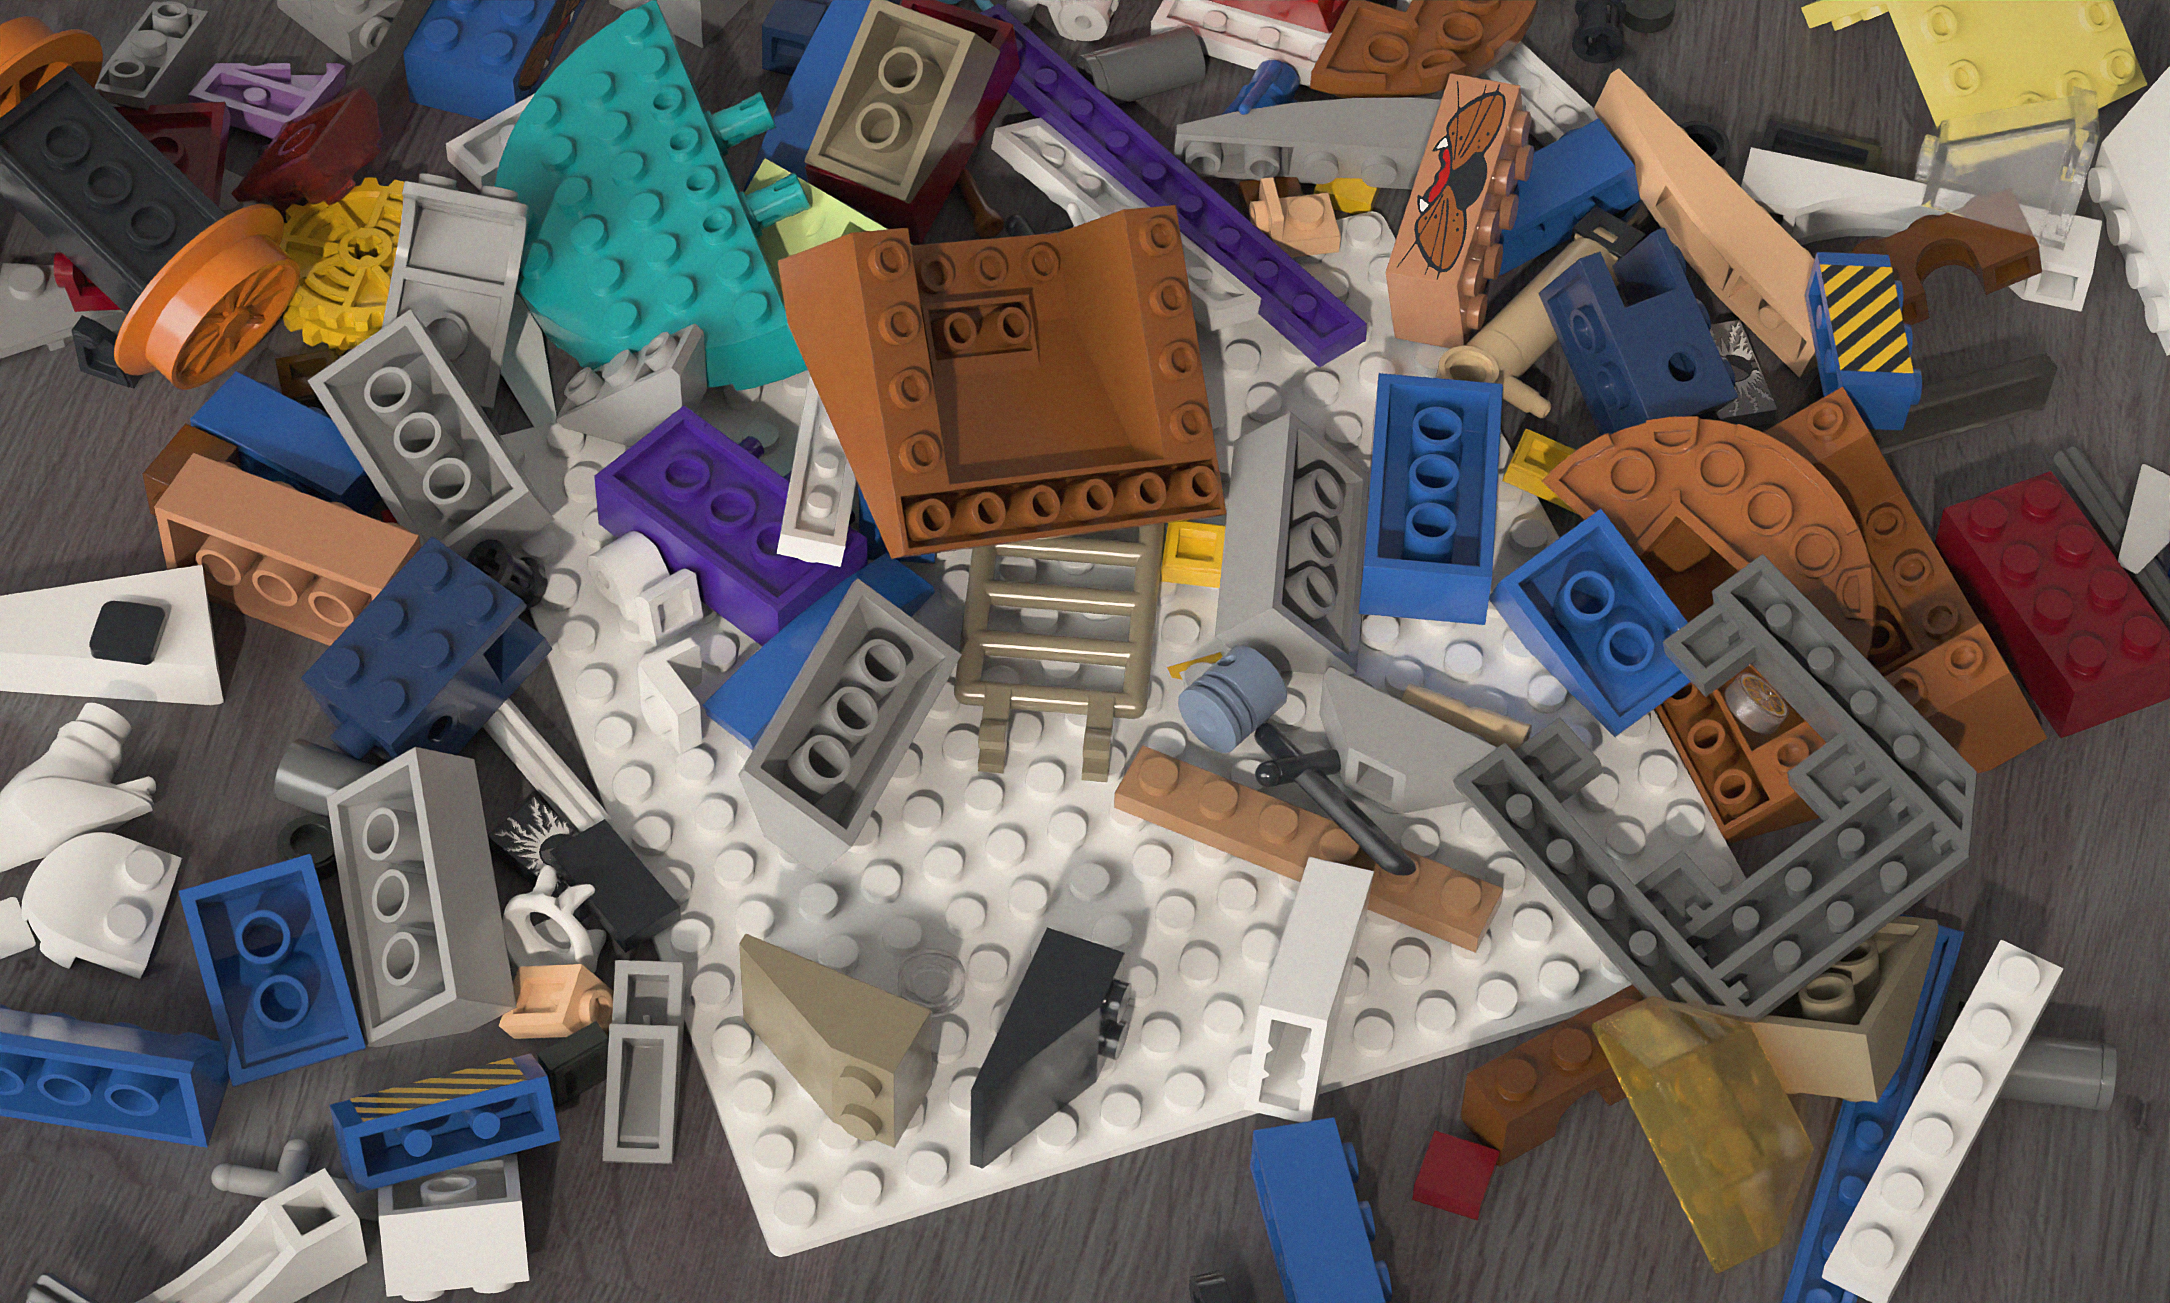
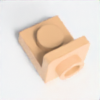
[1249,177,1341,258]
[499,964,614,1039]

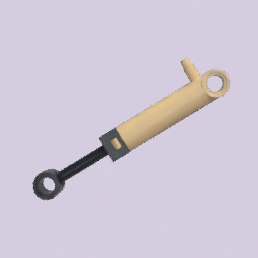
[1436,120,1730,418]

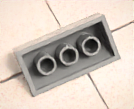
[308,309,555,560]
[1215,412,1369,676]
[738,578,962,875]
[326,747,517,1047]

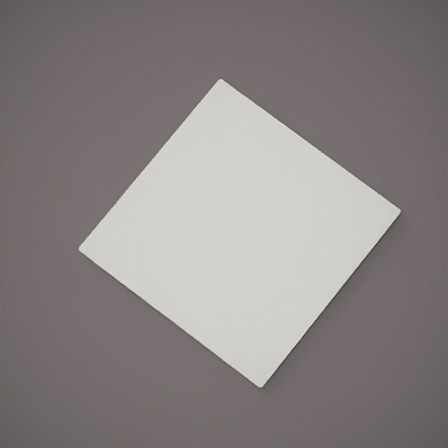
[500,211,1746,1257]

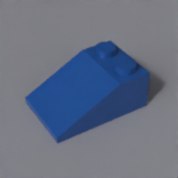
[1489,509,1691,737]
[178,854,366,1088]

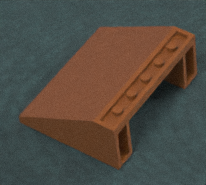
[778,205,1226,559]
[1642,387,2048,844]

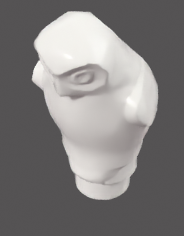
[0,703,156,872]

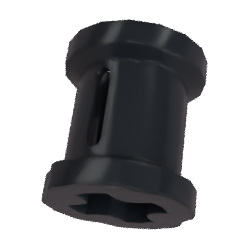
[1572,0,1626,64]
[466,539,548,613]

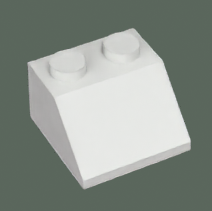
[378,1154,529,1301]

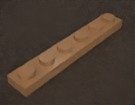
[1114,745,1504,953]

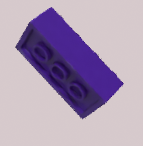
[594,405,868,646]

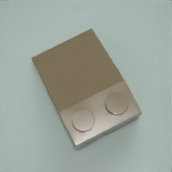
[804,0,1000,204]
[1738,916,1939,1102]
[739,933,932,1148]

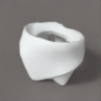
[502,865,606,973]

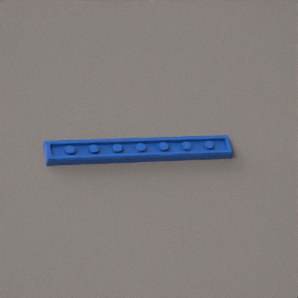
[1782,914,1965,1303]

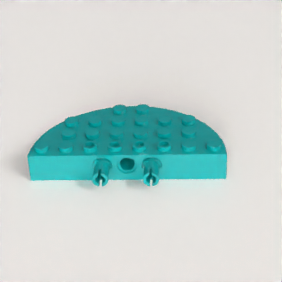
[494,0,811,391]

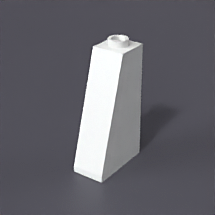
[0,565,224,705]
[1244,857,1374,1123]

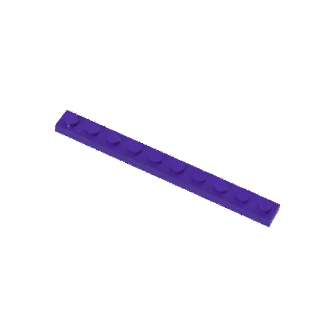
[979,3,1367,368]

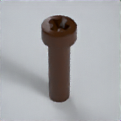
[955,168,1005,239]

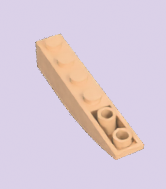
[1594,68,1818,378]

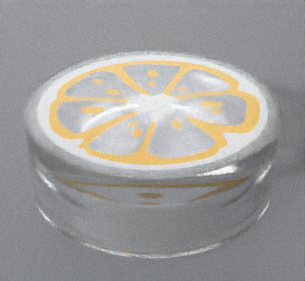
[1724,672,1789,734]

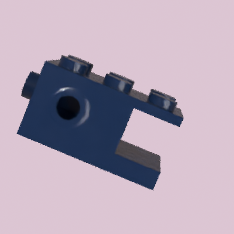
[1538,228,1738,436]
[300,536,553,764]

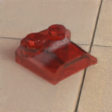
[231,86,383,206]

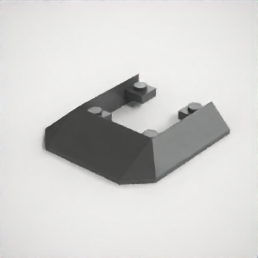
[1453,554,1977,1023]

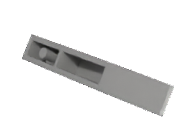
[1173,98,1528,190]

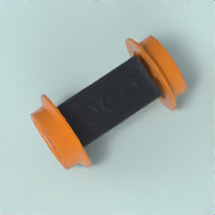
[0,16,300,390]

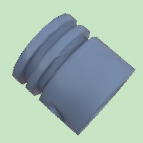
[1178,645,1287,753]

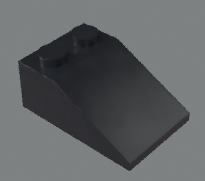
[970,927,1132,1169]

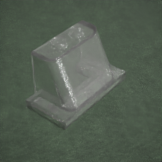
[1914,86,2100,251]

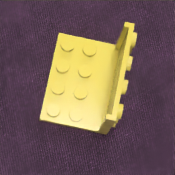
[1801,0,2147,175]

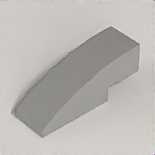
[603,960,687,1165]

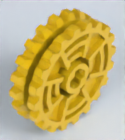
[280,178,404,356]

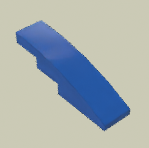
[744,0,871,193]
[703,552,935,751]

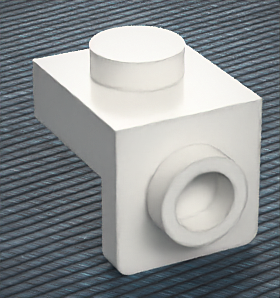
[637,637,702,754]

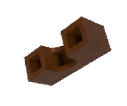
[1849,187,2042,325]
[1460,985,1674,1167]

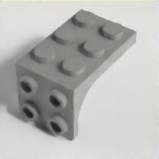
[382,174,530,410]

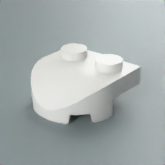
[22,832,182,979]

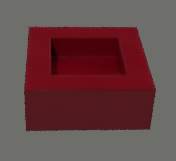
[1412,1131,1500,1221]

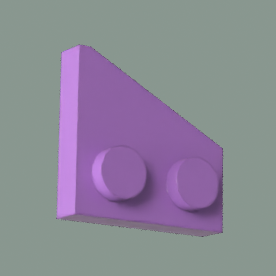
[188,63,346,145]

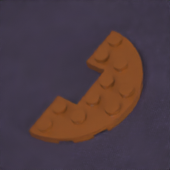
[1310,0,1539,98]
[1542,416,1876,688]

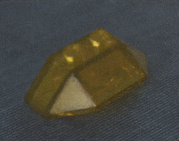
[1591,996,1814,1275]

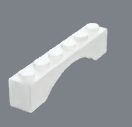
[1741,147,2102,311]
[135,1168,367,1303]

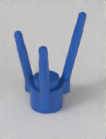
[1221,60,1300,115]

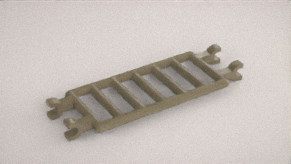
[954,524,1165,782]

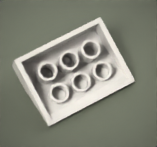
[2088,66,2170,355]

